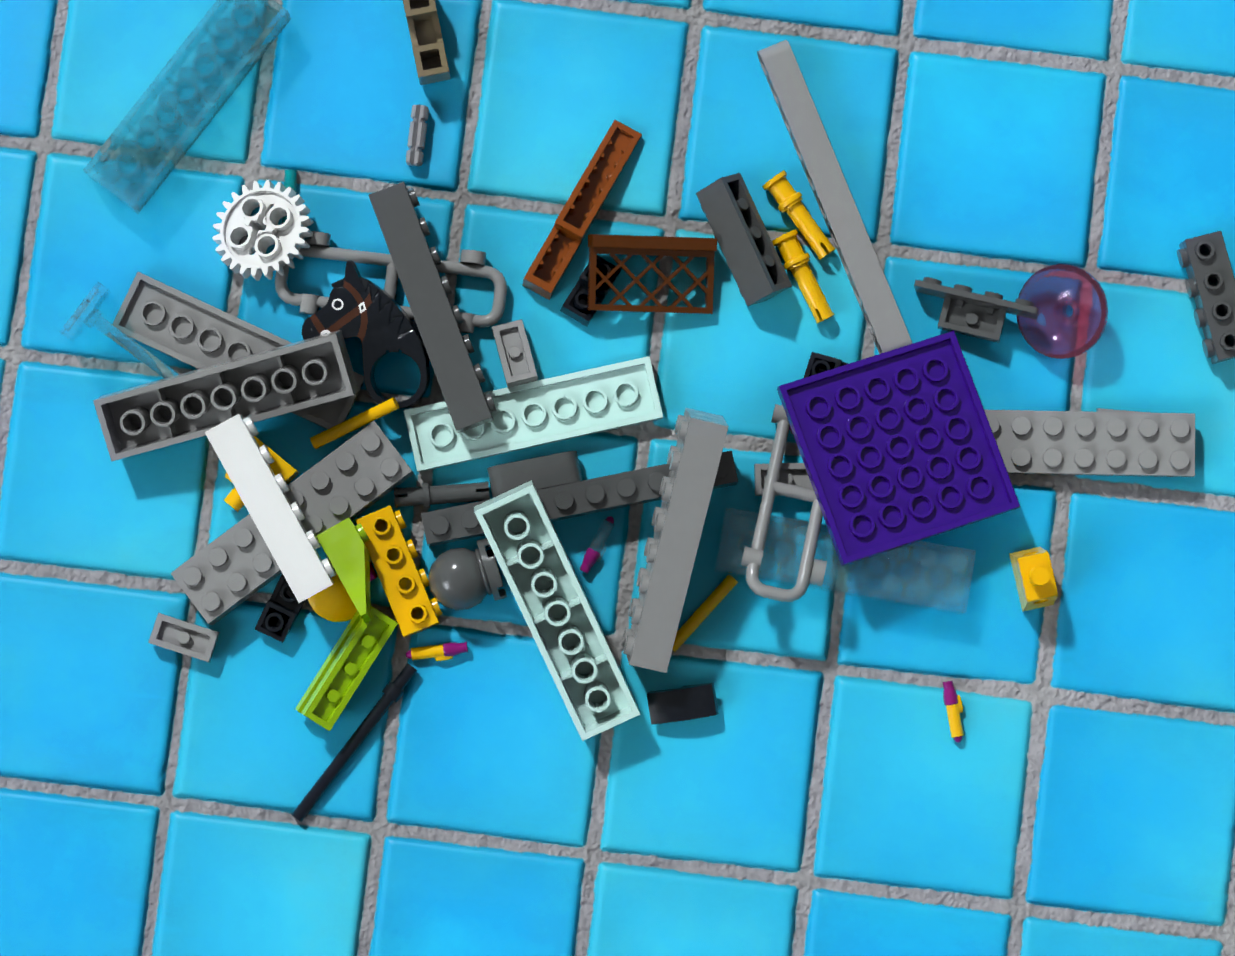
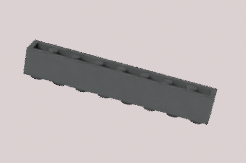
[368,182,497,433]

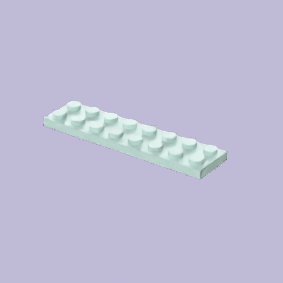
[404,356,663,472]

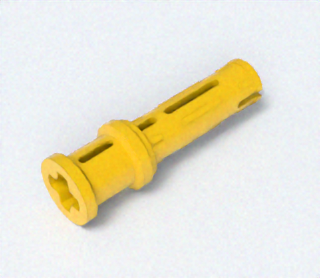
[762,170,836,260]
[772,229,835,324]

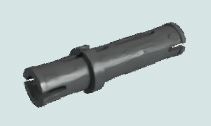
[394,481,490,508]

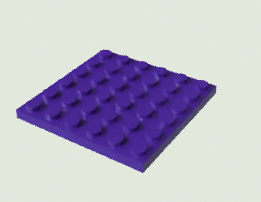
[777,331,1020,566]

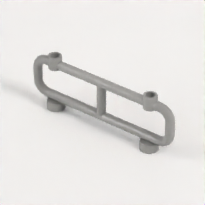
[275,231,507,333]
[741,404,827,602]

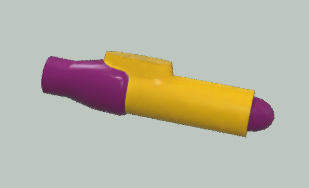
[406,642,468,661]
[942,680,964,743]

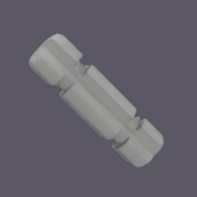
[406,105,429,166]

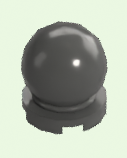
[428,538,507,610]

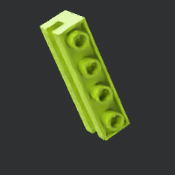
[295,606,398,731]

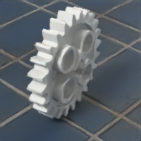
[212,180,313,281]

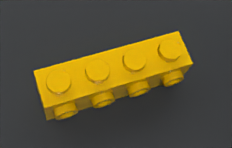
[355,505,443,638]

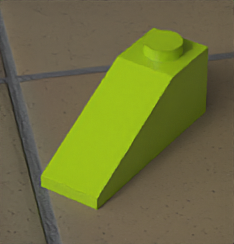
[316,517,371,624]

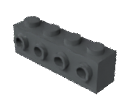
[696,173,792,306]
[1177,231,1235,364]

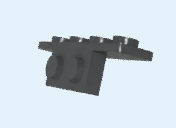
[914,277,1039,343]

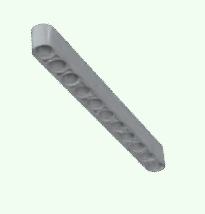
[757,40,913,354]

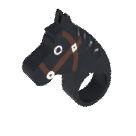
[302,260,430,408]

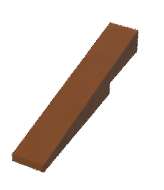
[522,120,642,300]

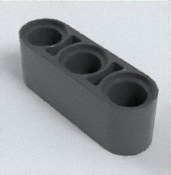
[487,451,582,498]

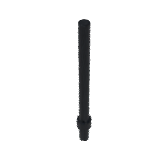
[291,663,417,822]

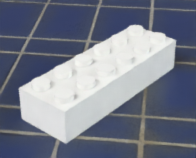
[205,414,336,603]

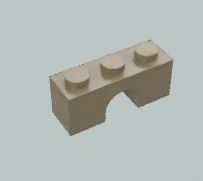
[403,0,451,85]

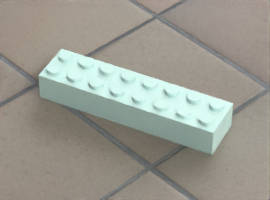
[474,480,640,741]

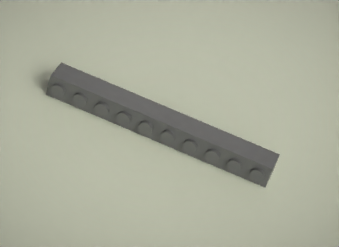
[421,451,738,547]

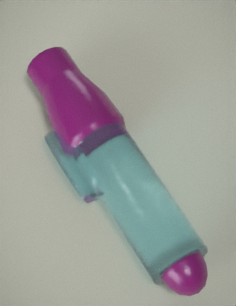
[579,516,614,574]

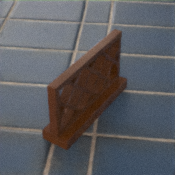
[588,234,717,314]

